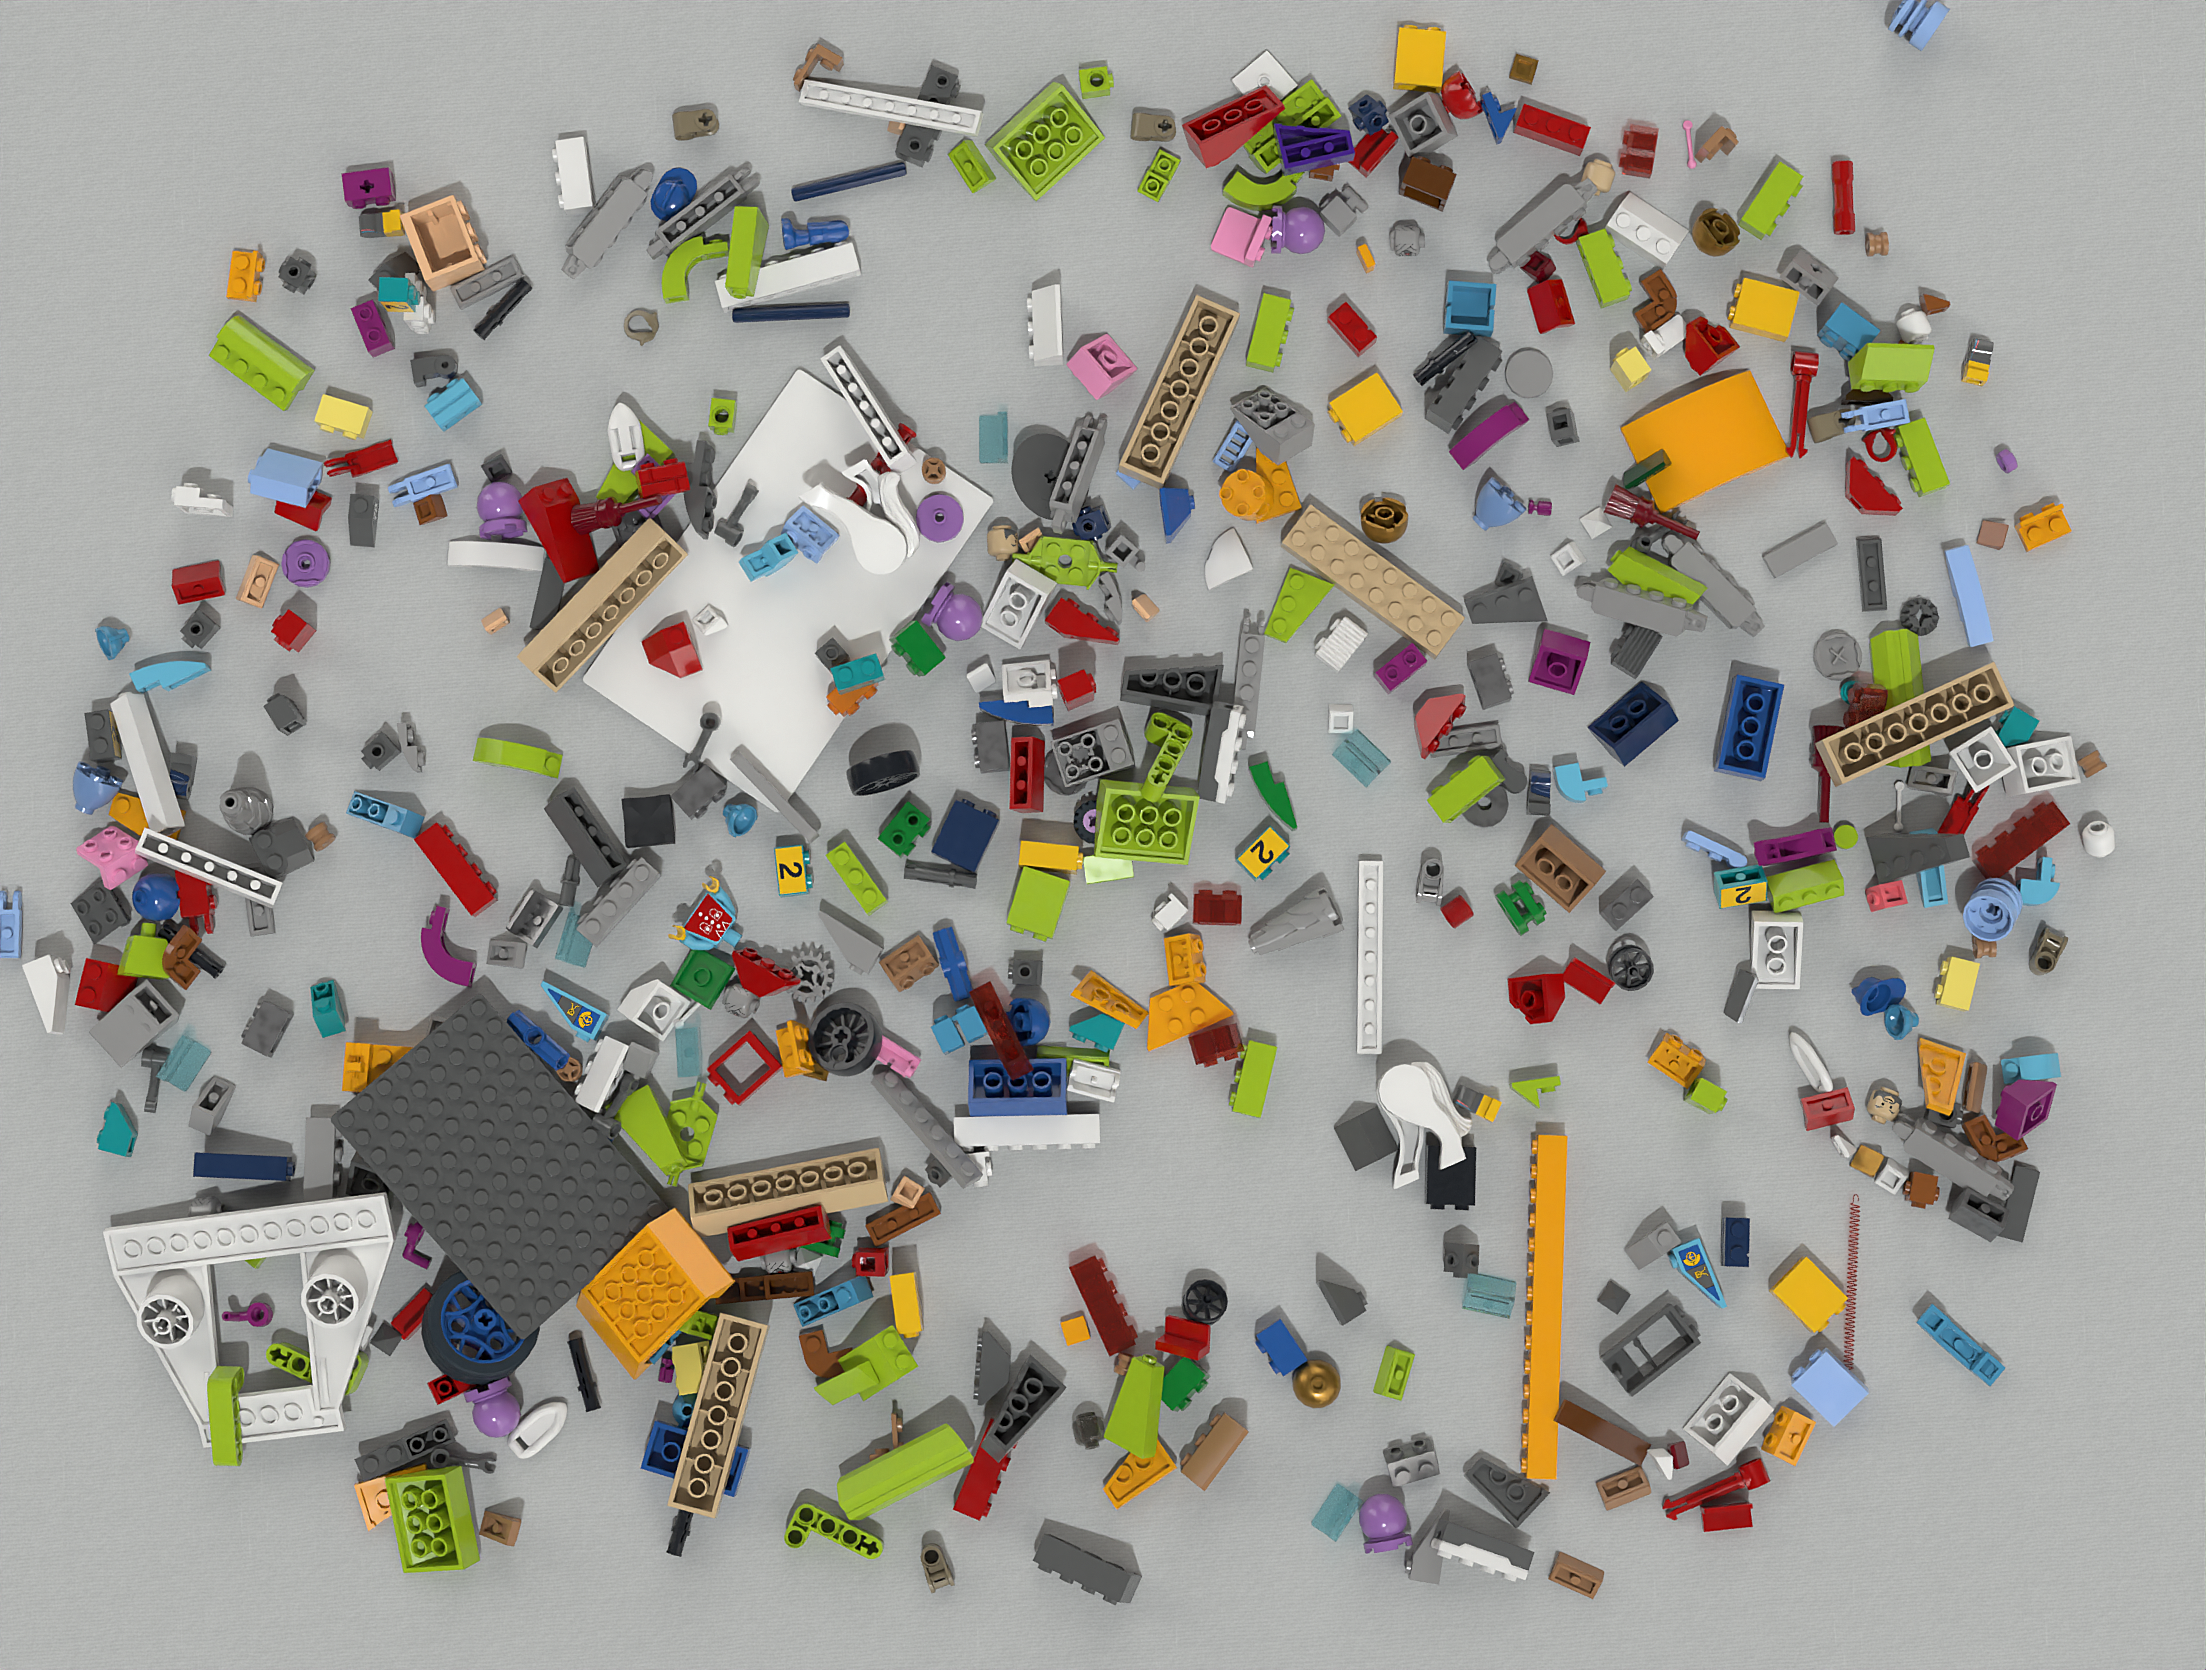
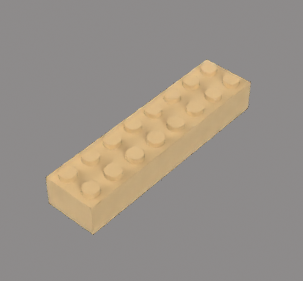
[1119,295,1240,490]
[1281,504,1465,660]
[517,518,688,693]
[1815,662,2015,787]
[688,1148,888,1238]
[667,1313,770,1519]

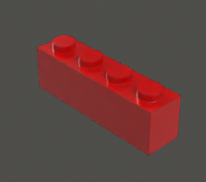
[414,822,498,917]
[727,1205,832,1262]
[953,1417,1018,1521]

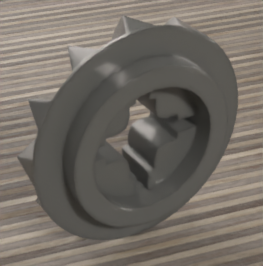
[1900,597,1940,636]

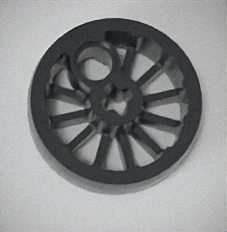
[846,750,920,796]
[808,1002,882,1077]

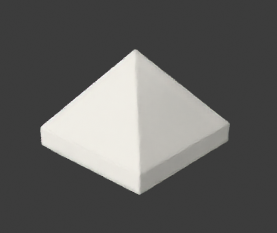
[1579,507,1612,539]
[792,1247,823,1278]

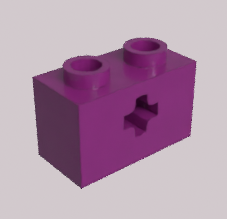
[341,167,396,209]
[350,299,395,358]
[1373,643,1427,695]

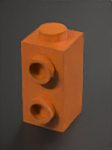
[826,683,879,717]

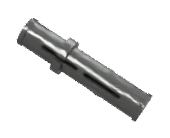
[904,864,978,889]

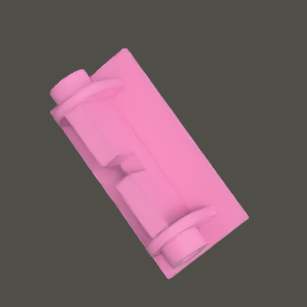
[877,1035,921,1078]

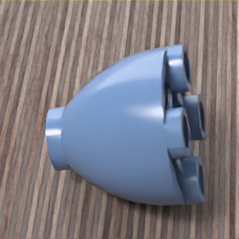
[1473,477,1527,531]
[73,761,123,815]

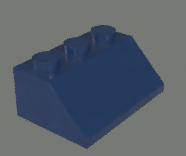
[1587,681,1679,767]

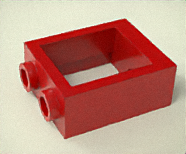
[706,1031,783,1106]

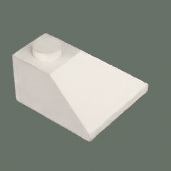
[1950,727,2017,793]
[617,979,691,1041]

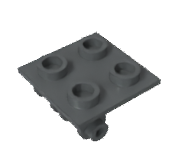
[70,880,130,944]

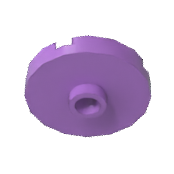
[916,494,964,543]
[281,540,330,588]

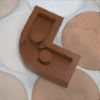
[1633,269,1677,334]
[162,925,202,990]
[1961,1115,2028,1162]
[799,1330,853,1378]

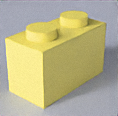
[1610,346,1651,392]
[314,394,373,440]
[1934,956,1980,1012]
[672,1341,710,1396]

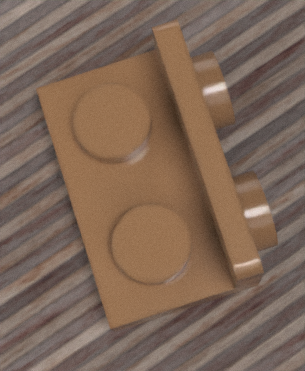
[1694,126,1739,163]
[879,935,939,992]

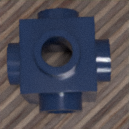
[1348,94,1389,136]
[1072,504,1111,541]

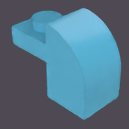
[739,533,798,582]
[1553,763,1608,803]
[2016,857,2060,906]
[2001,1053,2061,1084]

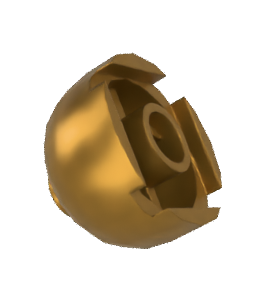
[1692,208,1740,257]
[1361,498,1408,544]
[1292,1360,1341,1408]

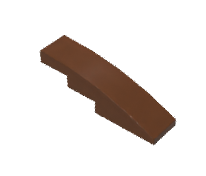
[715,1271,814,1305]
[1553,1399,1652,1466]

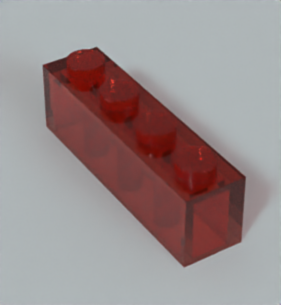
[1972,801,2070,879]
[969,981,1034,1081]
[1069,1255,1138,1357]

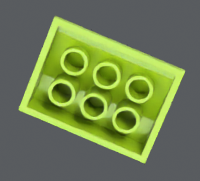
[985,82,1105,201]
[1094,779,1200,865]
[385,1466,480,1573]

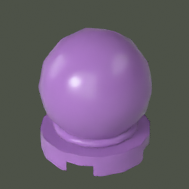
[1271,206,1325,254]
[476,482,528,540]
[921,581,983,641]
[463,1376,521,1438]
[1359,1494,1413,1554]

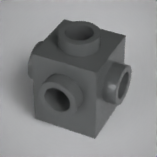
[278,257,316,295]
[1443,1242,1480,1278]

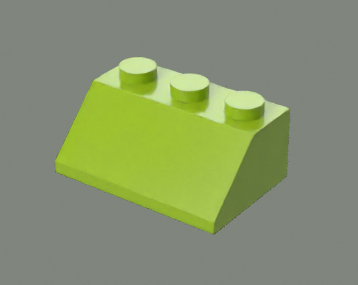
[1848,343,1935,393]

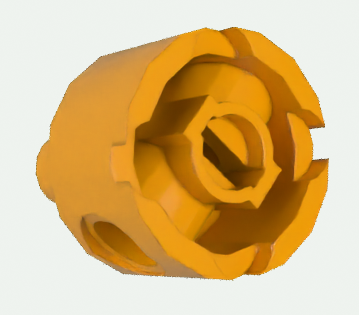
[1219,469,1274,521]

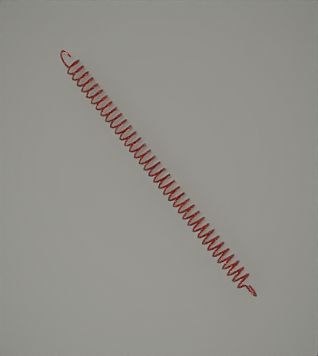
[1843,1194,1861,1370]

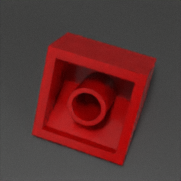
[75,958,138,1012]

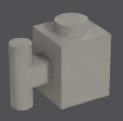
[1320,187,1368,237]
[1105,533,1146,572]

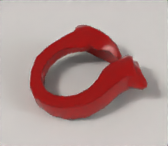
[1554,217,1589,245]
[1862,427,1898,462]

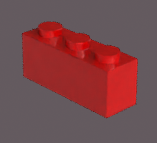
[1513,104,1591,156]
[1057,669,1097,711]
[1009,737,1045,813]

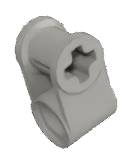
[1416,859,1444,906]

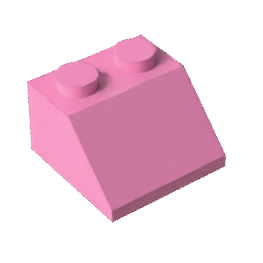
[1066,334,1137,400]

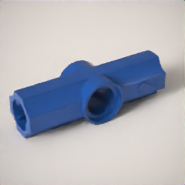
[933,927,974,1002]
[506,1010,570,1071]

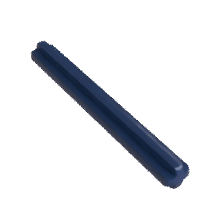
[791,162,907,202]
[732,304,850,323]

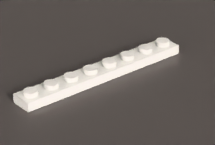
[799,80,984,137]
[1357,861,1383,1054]

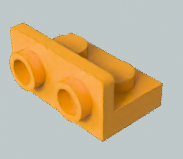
[226,250,265,302]
[2014,502,2072,552]
[1164,933,1207,986]
[1647,1033,1706,1089]
[1761,1406,1816,1466]

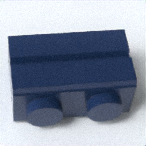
[1721,1217,1750,1267]

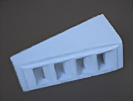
[1212,420,1253,473]

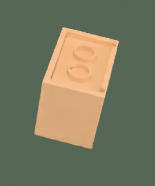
[400,195,487,292]

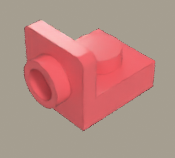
[1865,880,1908,912]

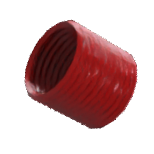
[1440,895,1474,929]

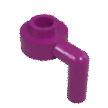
[402,1221,431,1270]
[222,1302,273,1327]

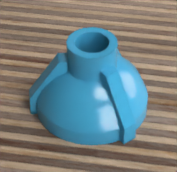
[95,626,129,660]
[723,804,758,838]
[1884,1004,1919,1040]
[672,1393,698,1427]

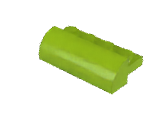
[1243,79,1341,174]
[208,315,315,411]

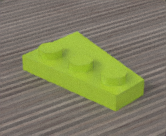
[1264,567,1335,643]

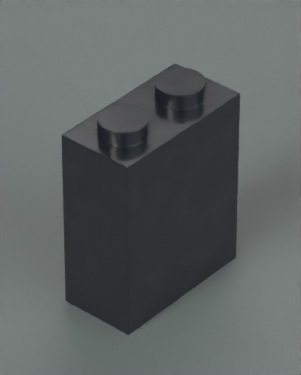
[1425,1145,1477,1210]

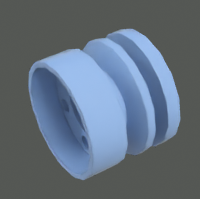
[1888,0,1950,51]
[1963,878,2023,941]

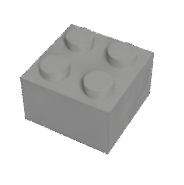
[1389,92,1458,158]

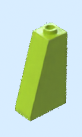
[725,206,769,299]
[596,420,676,504]
[1607,546,1708,604]
[605,1085,688,1176]
[1103,1354,1165,1459]

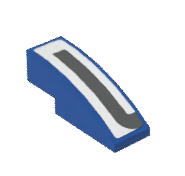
[979,700,1054,727]

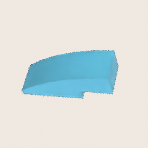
[129,661,211,694]
[1909,828,1948,908]

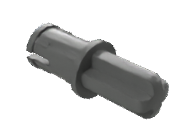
[558,858,581,907]

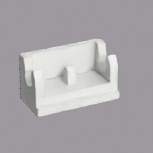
[1067,1058,1121,1103]

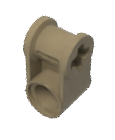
[672,109,719,141]
[1130,113,1176,142]
[1807,408,1856,443]
[2029,927,2068,976]
[920,1543,955,1593]

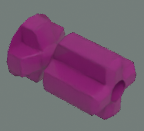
[1528,500,1552,516]
[658,1358,674,1383]

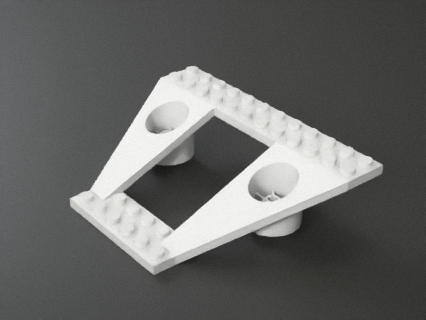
[103,1192,396,1448]

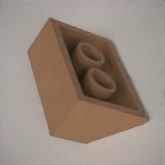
[1515,824,1606,913]
[1180,1412,1249,1491]

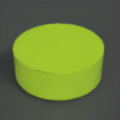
[1833,825,1858,850]

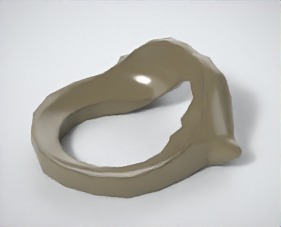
[624,310,659,346]

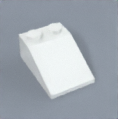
[981,559,1057,649]
[2003,736,2081,797]
[1751,911,1803,989]
[22,954,71,1035]

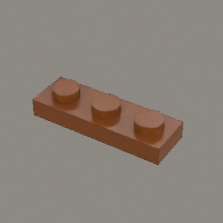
[865,1192,941,1247]

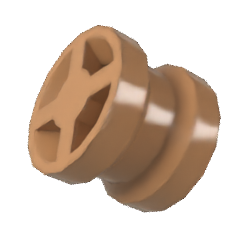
[1865,232,1889,257]
[922,458,946,484]
[2077,750,2107,778]
[305,822,336,852]
[1972,935,1997,959]
[557,1057,583,1082]
[1113,1352,1137,1376]

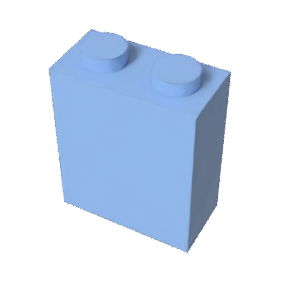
[248,448,323,508]
[1791,1347,1869,1427]

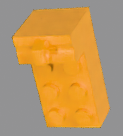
[342,1042,414,1093]

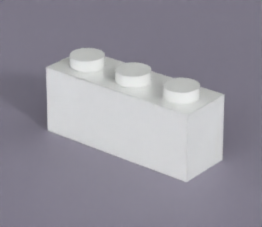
[552,137,595,216]

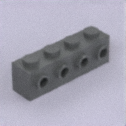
[895,66,961,168]
[544,787,628,888]

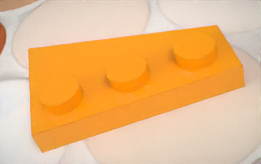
[1256,448,1302,524]
[108,793,186,841]
[1071,970,1149,1029]
[1917,1038,1966,1116]
[1103,1439,1177,1510]
[354,1462,428,1531]

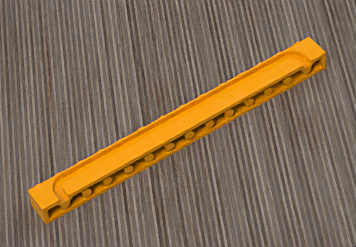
[1521,1135,1568,1480]

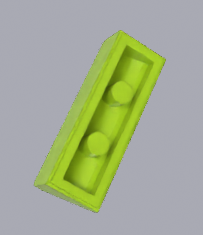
[1037,1046,1110,1077]
[814,1361,880,1405]

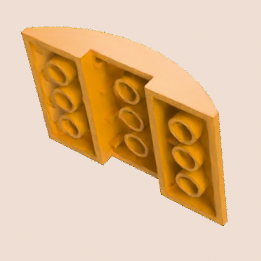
[1620,370,1790,515]

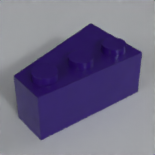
[1273,123,1355,176]

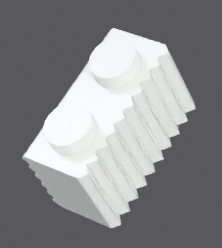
[1315,616,1368,674]

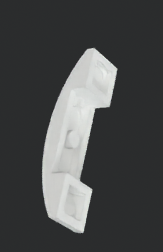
[447,541,545,572]

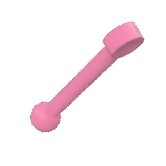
[1682,120,1697,169]

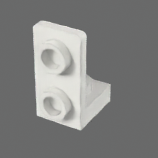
[1640,315,1687,360]

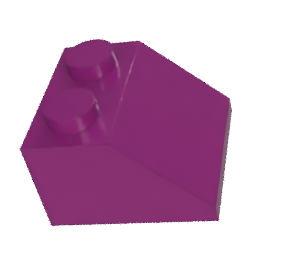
[1528,628,1591,695]
[1994,1079,2057,1141]

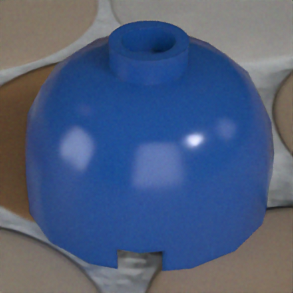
[132,873,180,921]
[1005,998,1051,1046]

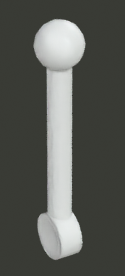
[1894,782,1905,832]
[673,1002,701,1029]

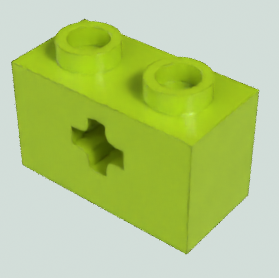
[1683,1077,1728,1114]

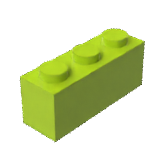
[1738,161,1804,240]
[1576,228,1632,309]
[1246,293,1294,373]
[1893,417,1950,497]
[1427,755,1505,823]
[825,842,888,916]
[1766,859,1845,913]
[1229,1040,1277,1118]

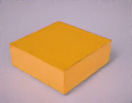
[1356,244,1376,274]
[1060,1316,1091,1346]

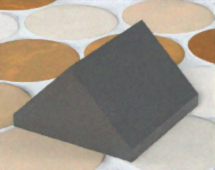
[1334,1106,1399,1171]

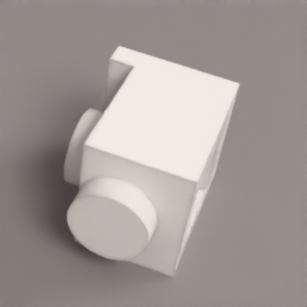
[1151,893,1188,932]
[966,1151,992,1188]

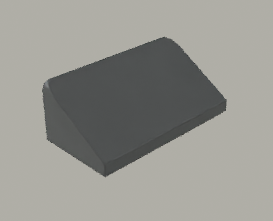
[1724,970,1759,1024]

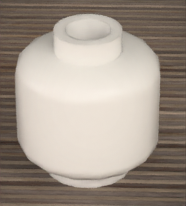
[1897,308,1932,344]
[2082,821,2116,858]

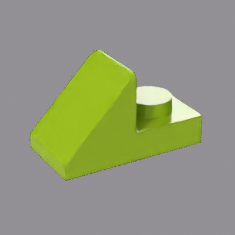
[1509,1076,1561,1109]

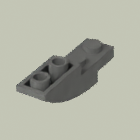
[683,440,717,540]
[354,1419,456,1482]

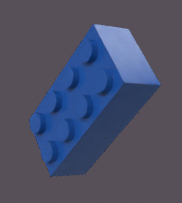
[1714,674,1784,781]
[968,1058,1068,1117]
[640,1420,751,1497]

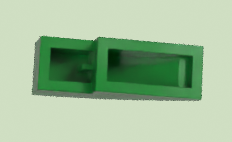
[1248,761,1298,831]

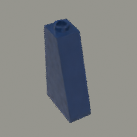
[193,1152,295,1181]

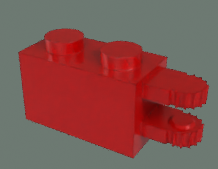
[175,870,217,935]

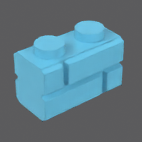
[424,378,482,432]

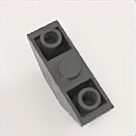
[973,1331,1011,1406]

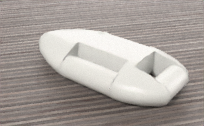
[608,403,645,471]
[1789,1032,1833,1094]
[507,1402,567,1459]

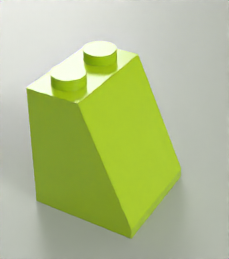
[1006,866,1071,942]
[838,1325,919,1401]

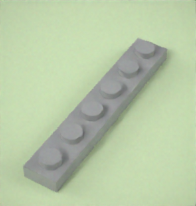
[871,1068,983,1189]

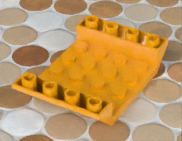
[576,1208,735,1380]

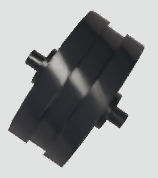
[1607,944,1654,991]
[1181,1279,1228,1326]

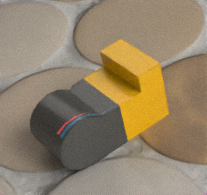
[359,209,405,238]
[1961,338,1994,386]
[1452,1085,1502,1123]

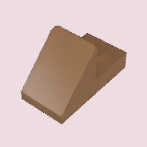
[479,1511,521,1546]

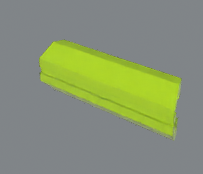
[1869,629,1931,768]
[837,1423,974,1520]

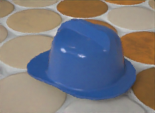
[650,168,697,222]
[1851,977,1906,1016]

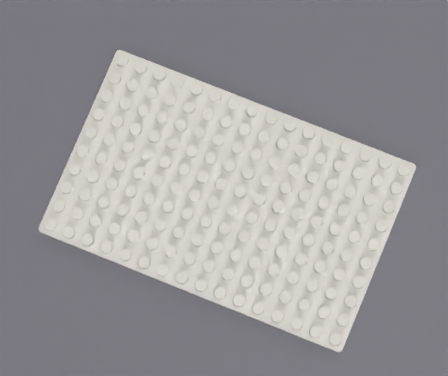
[583,370,993,813]

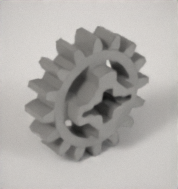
[785,950,834,1003]

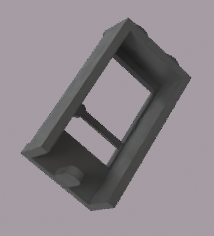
[1599,1303,1701,1397]

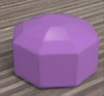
[1996,449,2018,474]

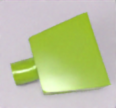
[117,923,169,980]

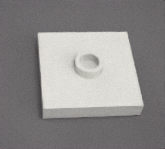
[1231,51,1298,101]

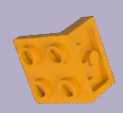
[775,1020,816,1078]

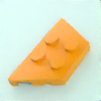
[1147,983,1234,1052]

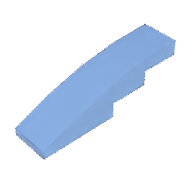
[1944,545,1994,647]

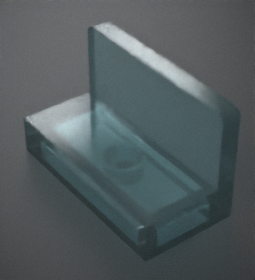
[979,412,1008,463]
[1332,729,1391,788]
[555,912,593,968]
[675,1027,703,1078]
[156,1035,211,1092]
[1462,1273,1517,1319]
[1311,1484,1363,1542]

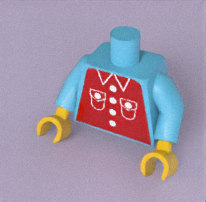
[668,876,743,950]

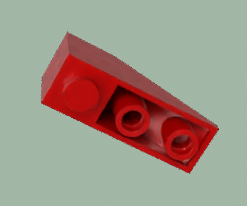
[1044,597,1120,645]

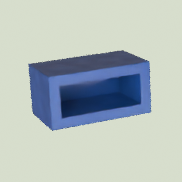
[1255,1319,1307,1377]

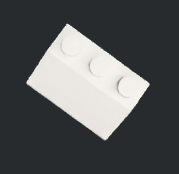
[1605,192,1689,270]
[1027,284,1063,366]
[574,1036,629,1114]
[1683,1373,1774,1466]

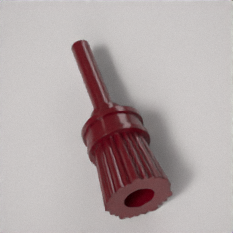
[1603,484,1700,540]
[571,495,662,535]
[1811,725,1845,823]

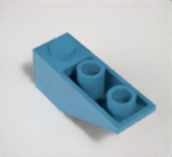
[346,791,425,839]
[793,1276,874,1327]

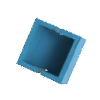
[1443,281,1497,337]
[1817,303,1881,362]
[931,1004,988,1055]

